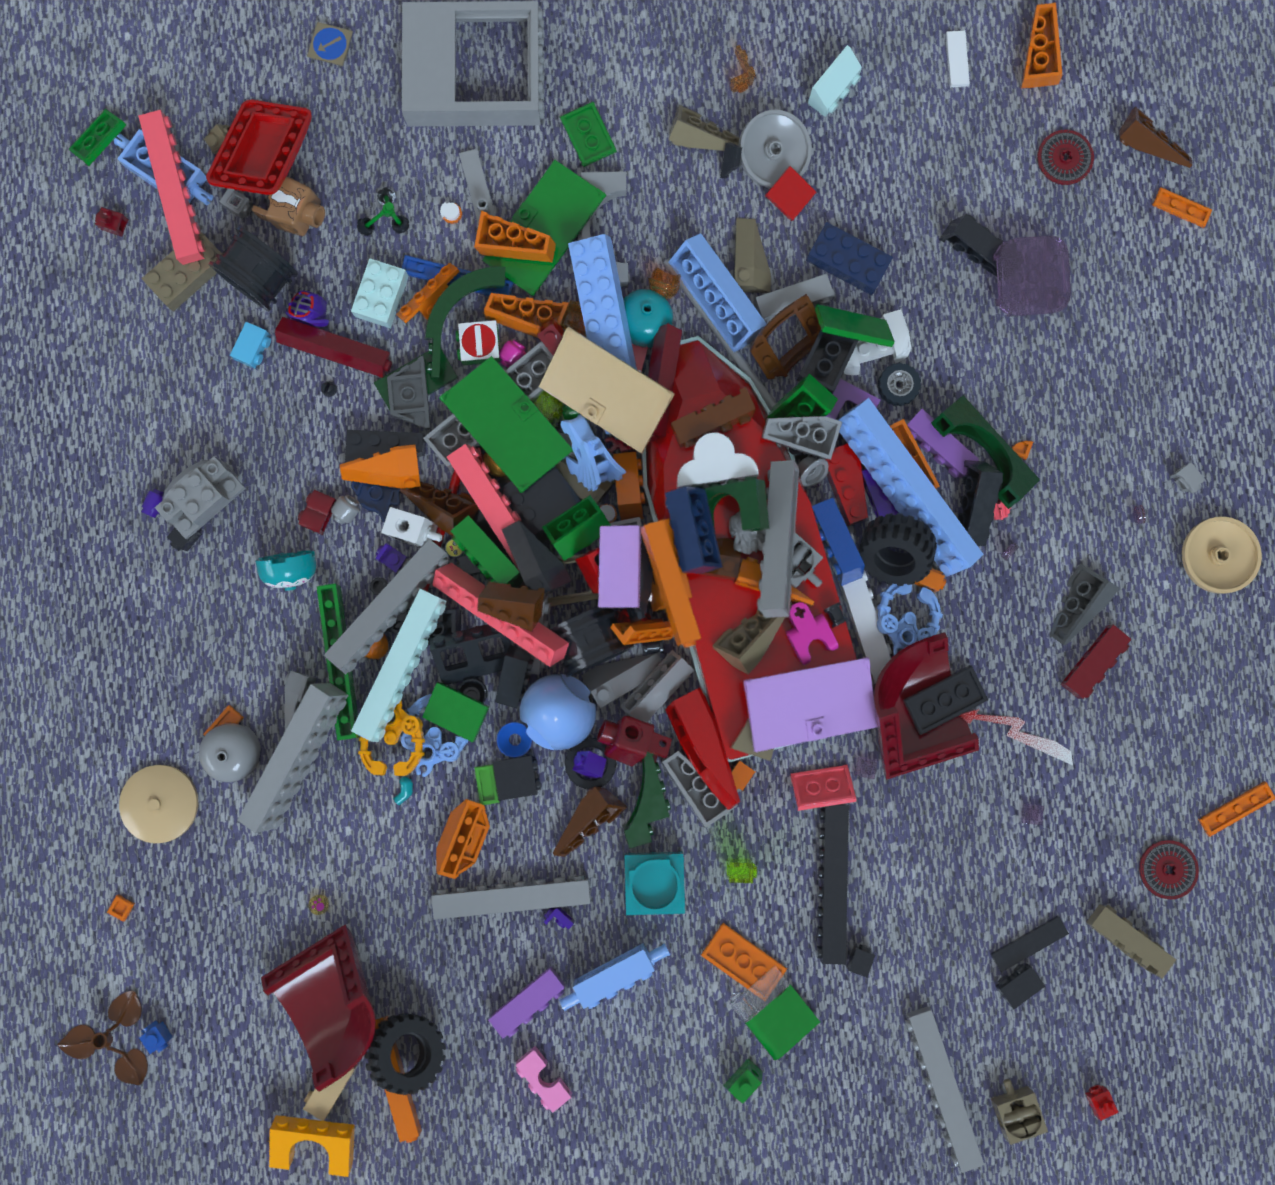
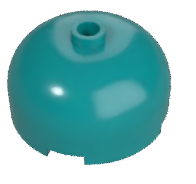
[623,289,673,348]

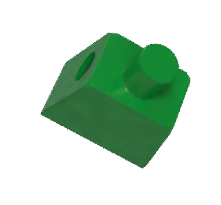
[723,1058,763,1104]

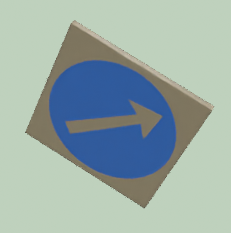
[307,22,353,66]

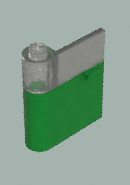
[729,966,820,1061]

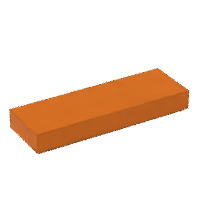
[1152,187,1212,228]

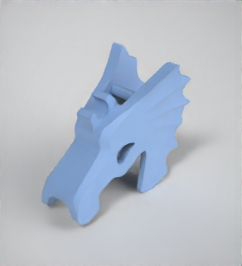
[561,414,626,491]

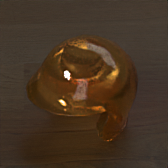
[648,268,681,300]

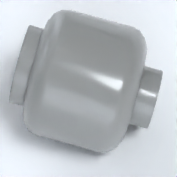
[331,495,360,524]

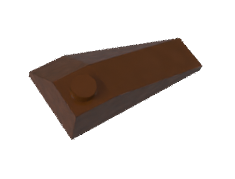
[400,481,479,537]

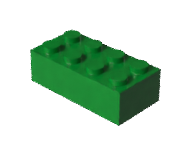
[451,516,524,588]

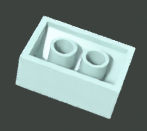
[808,45,862,117]

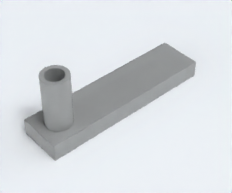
[459,149,495,224]

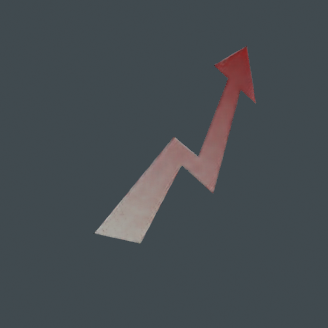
[959,709,1073,765]

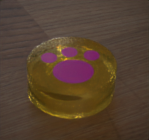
[309,894,329,915]

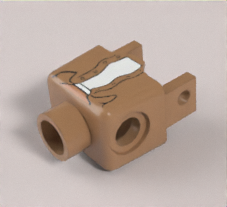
[252,176,325,236]

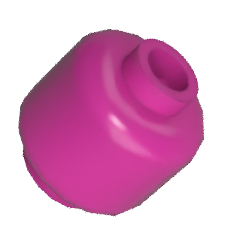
[499,339,526,368]

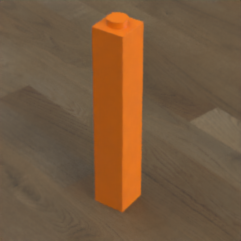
[640,520,701,648]
[375,1016,422,1143]

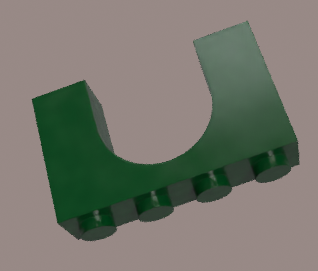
[694,476,770,532]

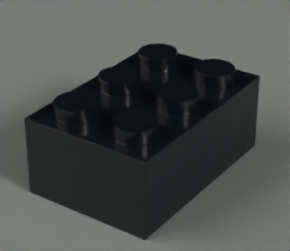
[797,330,859,394]

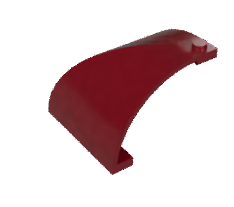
[874,632,979,780]
[261,924,375,1092]

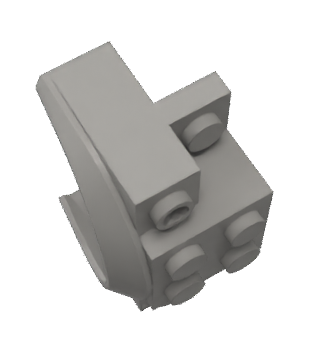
[155,456,246,539]

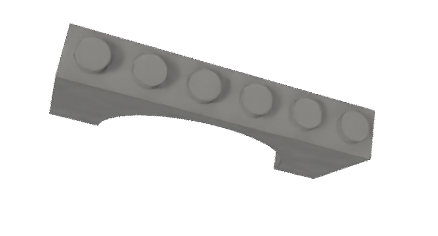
[578,171,628,287]

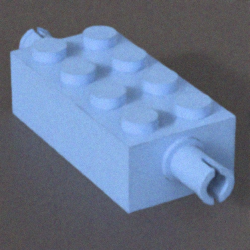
[114,129,213,205]
[559,943,670,1011]

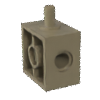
[991,1079,1048,1145]

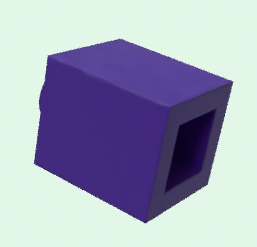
[573,751,607,778]

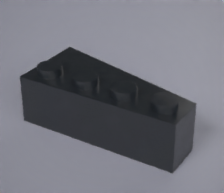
[939,214,1023,281]
[958,460,1003,546]

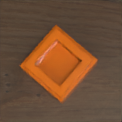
[107,894,135,922]

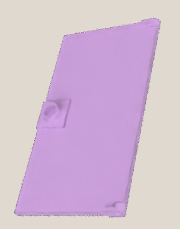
[744,657,878,752]

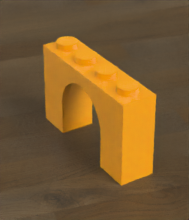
[269,1115,355,1177]

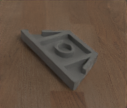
[387,356,431,430]

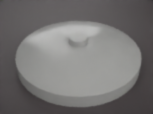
[738,110,812,188]

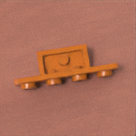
[396,263,460,323]

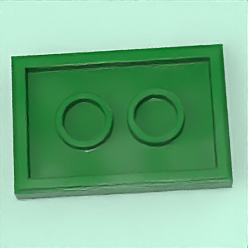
[560,102,617,167]
[69,109,127,166]
[422,682,490,742]

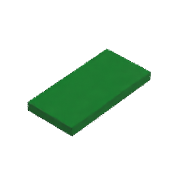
[815,304,895,347]

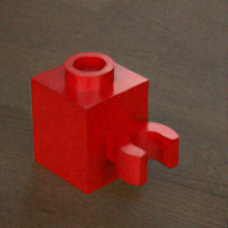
[1085,1085,1119,1121]

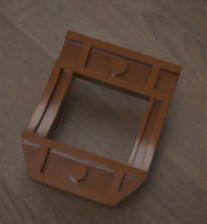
[750,294,821,379]

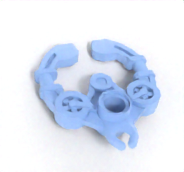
[877,584,943,655]
[401,694,469,777]

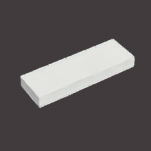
[946,31,970,87]

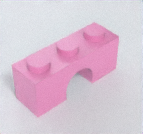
[516,1046,572,1113]

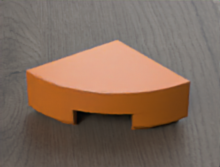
[1011,441,1033,460]

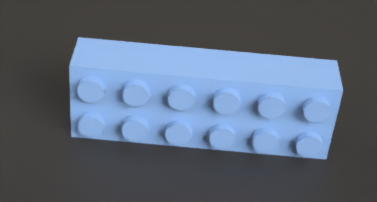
[668,234,767,352]

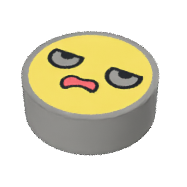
[445,539,464,558]

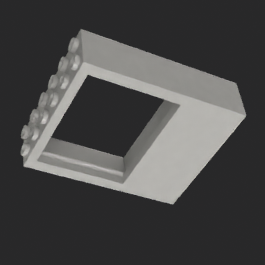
[402,1,544,127]

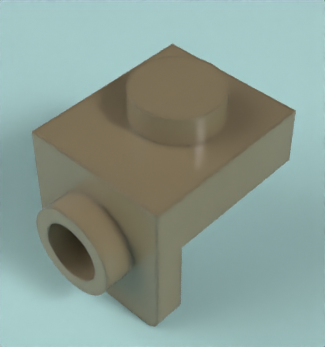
[204,124,230,154]

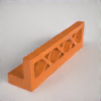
[610,619,674,645]

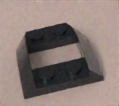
[624,534,653,623]

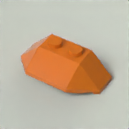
[436,799,490,879]

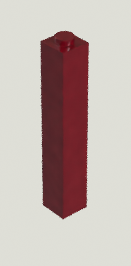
[275,317,392,378]
[648,323,682,441]

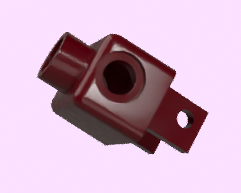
[597,715,672,767]

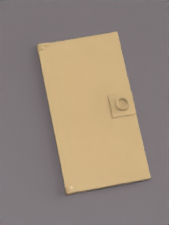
[539,327,674,453]

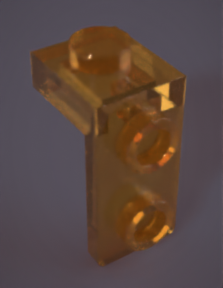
[730,45,756,93]

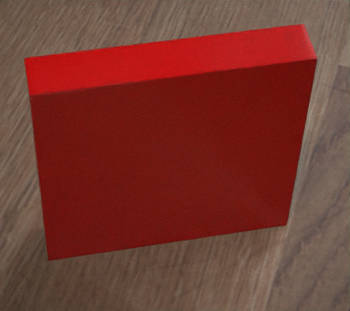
[765,166,816,221]

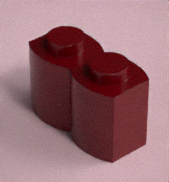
[298,490,336,535]

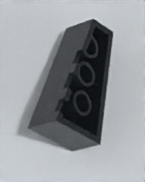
[345,430,426,463]

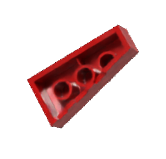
[825,443,868,527]

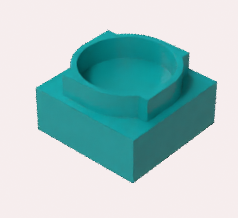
[625,852,685,915]

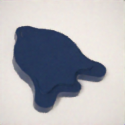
[351,481,401,523]

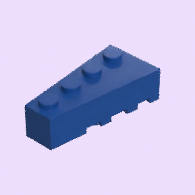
[812,498,865,586]

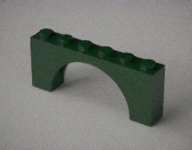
[931,395,1040,509]

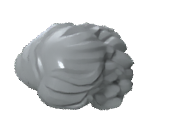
[729,511,765,554]

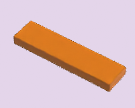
[1198,781,1275,837]

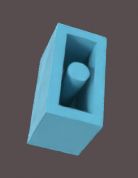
[230,322,271,369]

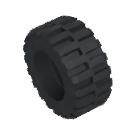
[858,513,937,586]
[364,1014,446,1095]

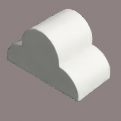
[676,433,759,489]

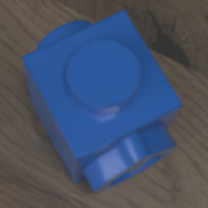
[139,1020,173,1054]

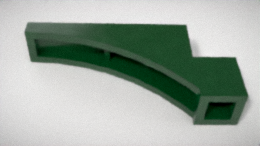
[622,752,671,849]

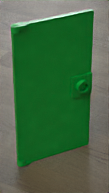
[482,160,607,297]
[439,356,573,493]

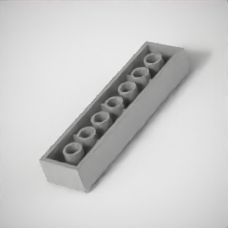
[423,341,553,471]
[237,683,348,833]

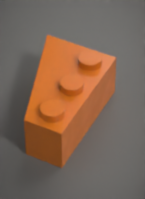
[613,451,645,521]

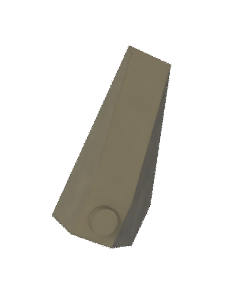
[668,105,740,151]
[733,218,771,293]
[556,457,616,505]
[712,602,792,674]

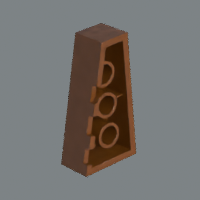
[671,387,756,448]

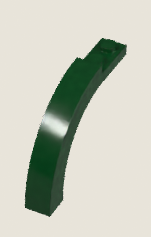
[424,266,506,379]

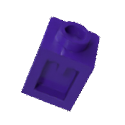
[375,543,408,573]
[543,907,575,930]

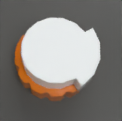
[440,202,462,224]
[600,504,617,523]

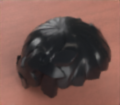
[457,678,488,703]

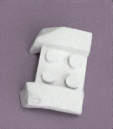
[844,309,911,375]

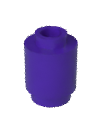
[141,489,164,518]

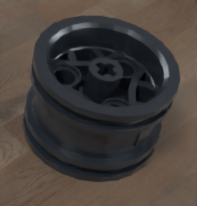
[208,226,298,312]
[550,607,635,677]

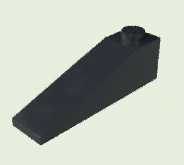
[502,520,572,596]
[386,609,461,648]

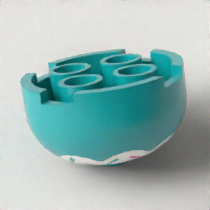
[255,550,316,591]

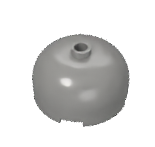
[199,723,261,782]

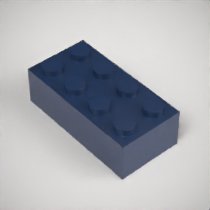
[806,222,893,296]
[665,486,723,574]

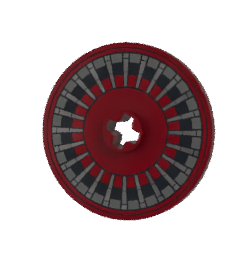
[1037,130,1094,185]
[1139,840,1199,899]

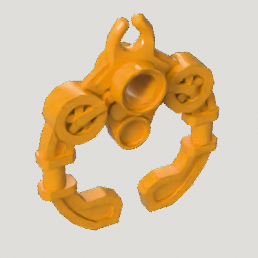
[358,699,425,776]

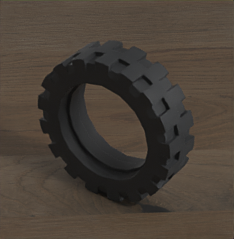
[565,737,617,790]

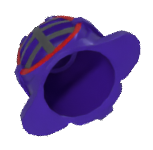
[285,290,329,328]

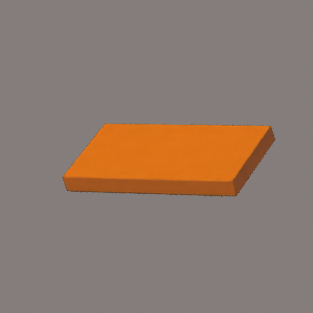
[701,923,787,1001]

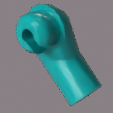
[393,776,413,806]

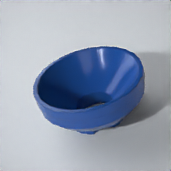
[496,722,532,758]

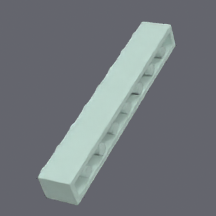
[351,589,446,742]

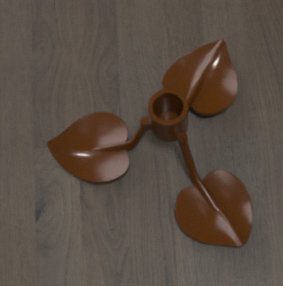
[57,991,148,1086]

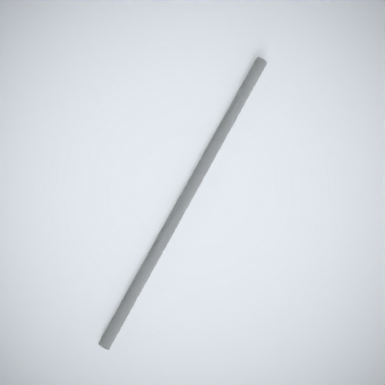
[663,257,816,458]

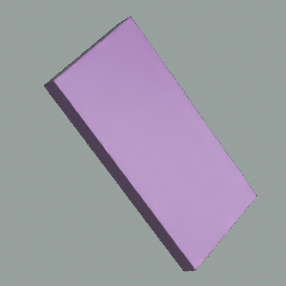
[598,526,641,608]

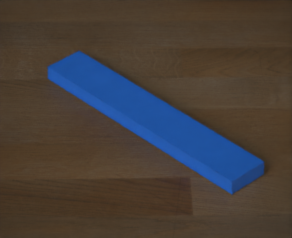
[401,255,514,296]

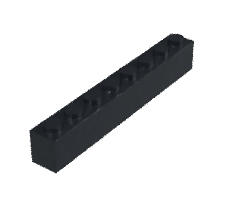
[816,804,849,965]

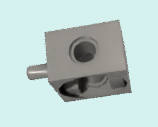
[791,533,823,588]

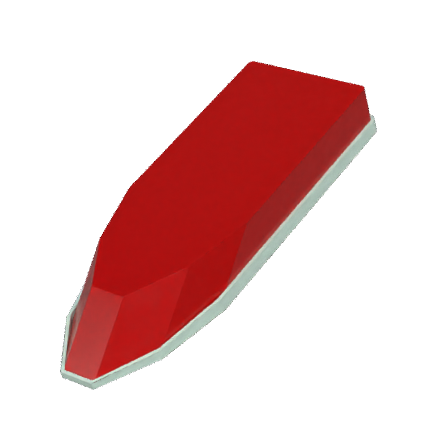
[642,336,856,762]

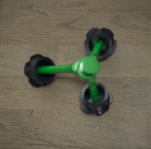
[357,187,409,236]

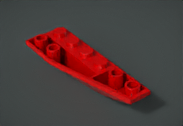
[665,688,740,810]

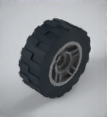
[877,363,921,406]

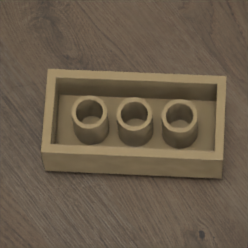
[141,231,222,312]

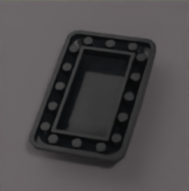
[473,466,582,565]

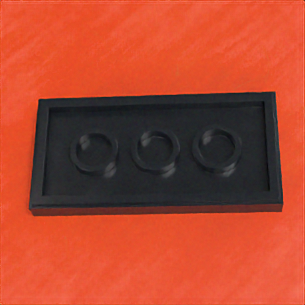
[902,665,988,735]

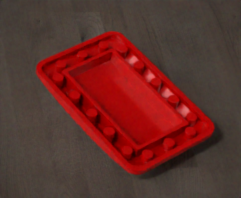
[206,100,312,195]

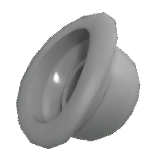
[798,456,829,487]

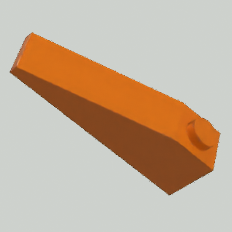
[340,445,421,488]
[734,557,814,607]

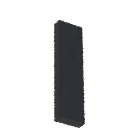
[990,916,1069,972]

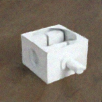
[381,507,442,548]

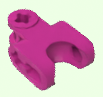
[786,602,838,665]

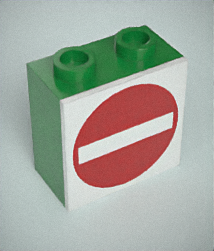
[456,320,501,366]

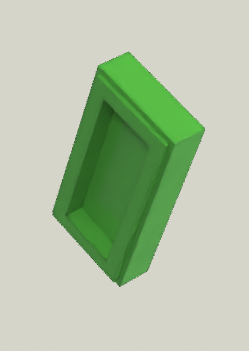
[474,764,500,805]

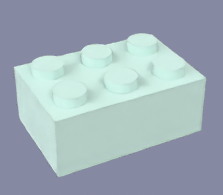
[351,258,409,329]

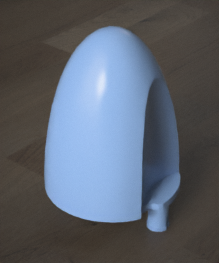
[520,674,596,750]

